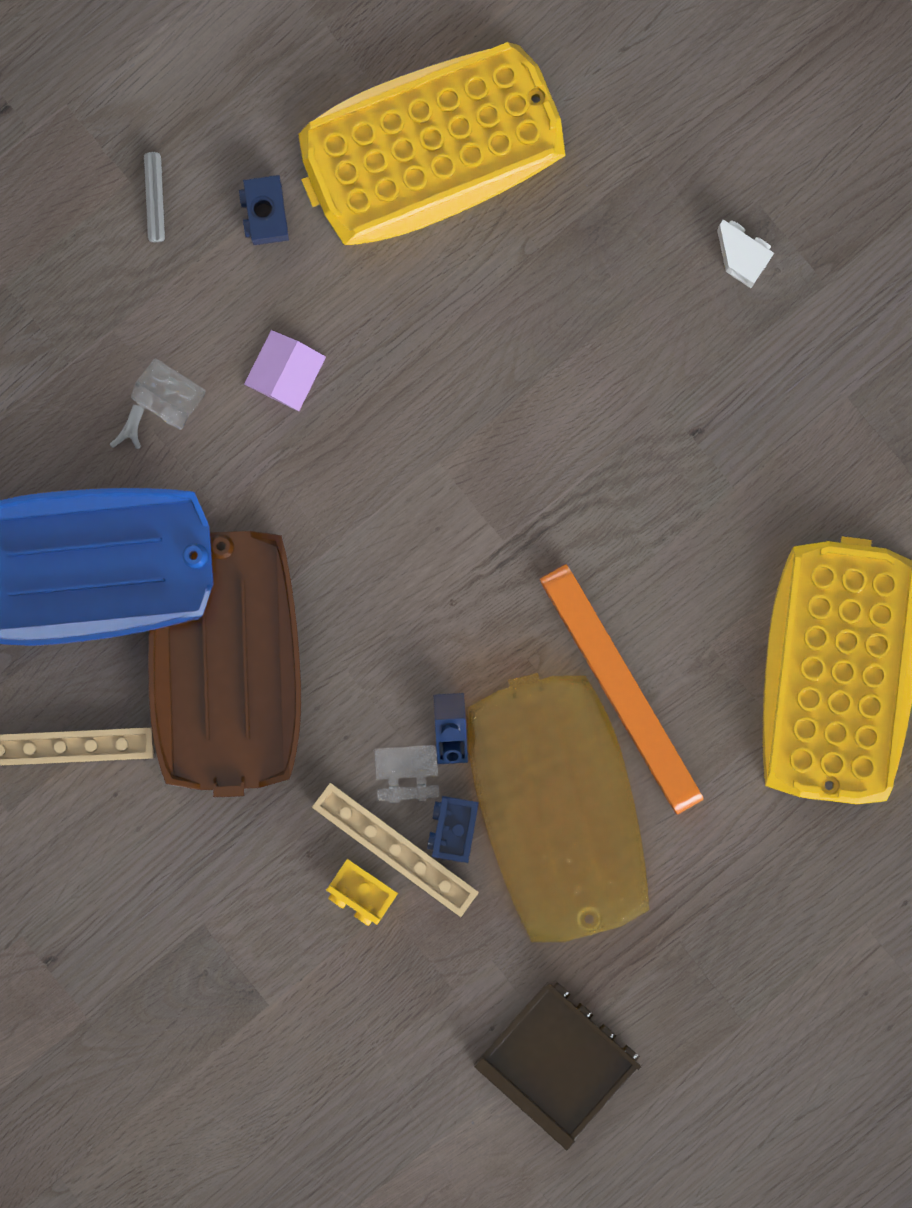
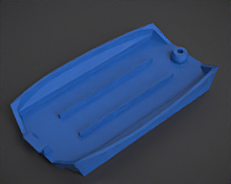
[0,488,213,646]

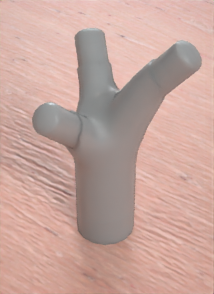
[110,405,144,449]

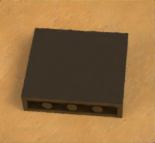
[474,982,641,1151]

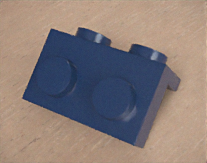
[427,796,479,863]

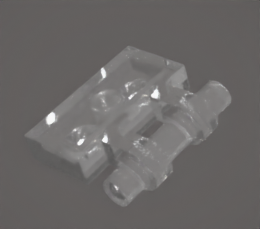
[374,745,439,804]

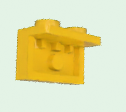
[326,859,398,926]

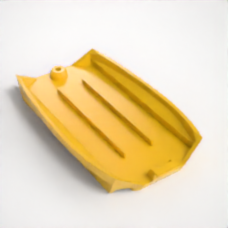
[298,42,565,245]
[763,536,912,804]

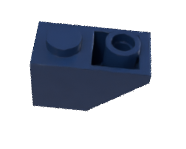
[433,693,468,764]

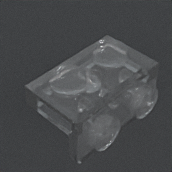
[131,358,206,430]

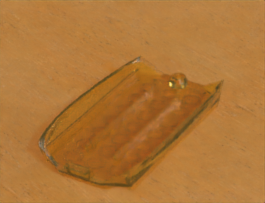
[467,673,649,942]

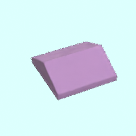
[244,330,326,411]

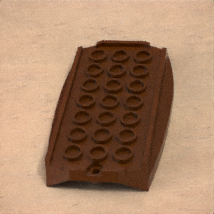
[148,531,301,797]

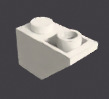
[717,220,774,288]

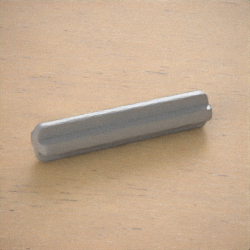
[144,152,165,242]

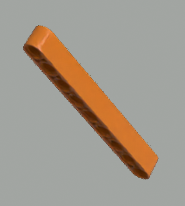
[539,564,704,815]

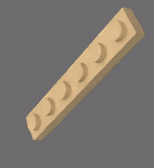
[0,727,154,766]
[312,783,479,917]

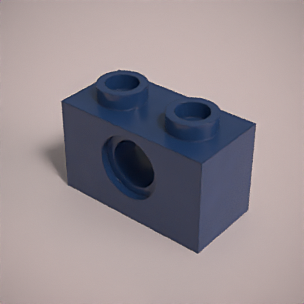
[239,175,289,245]

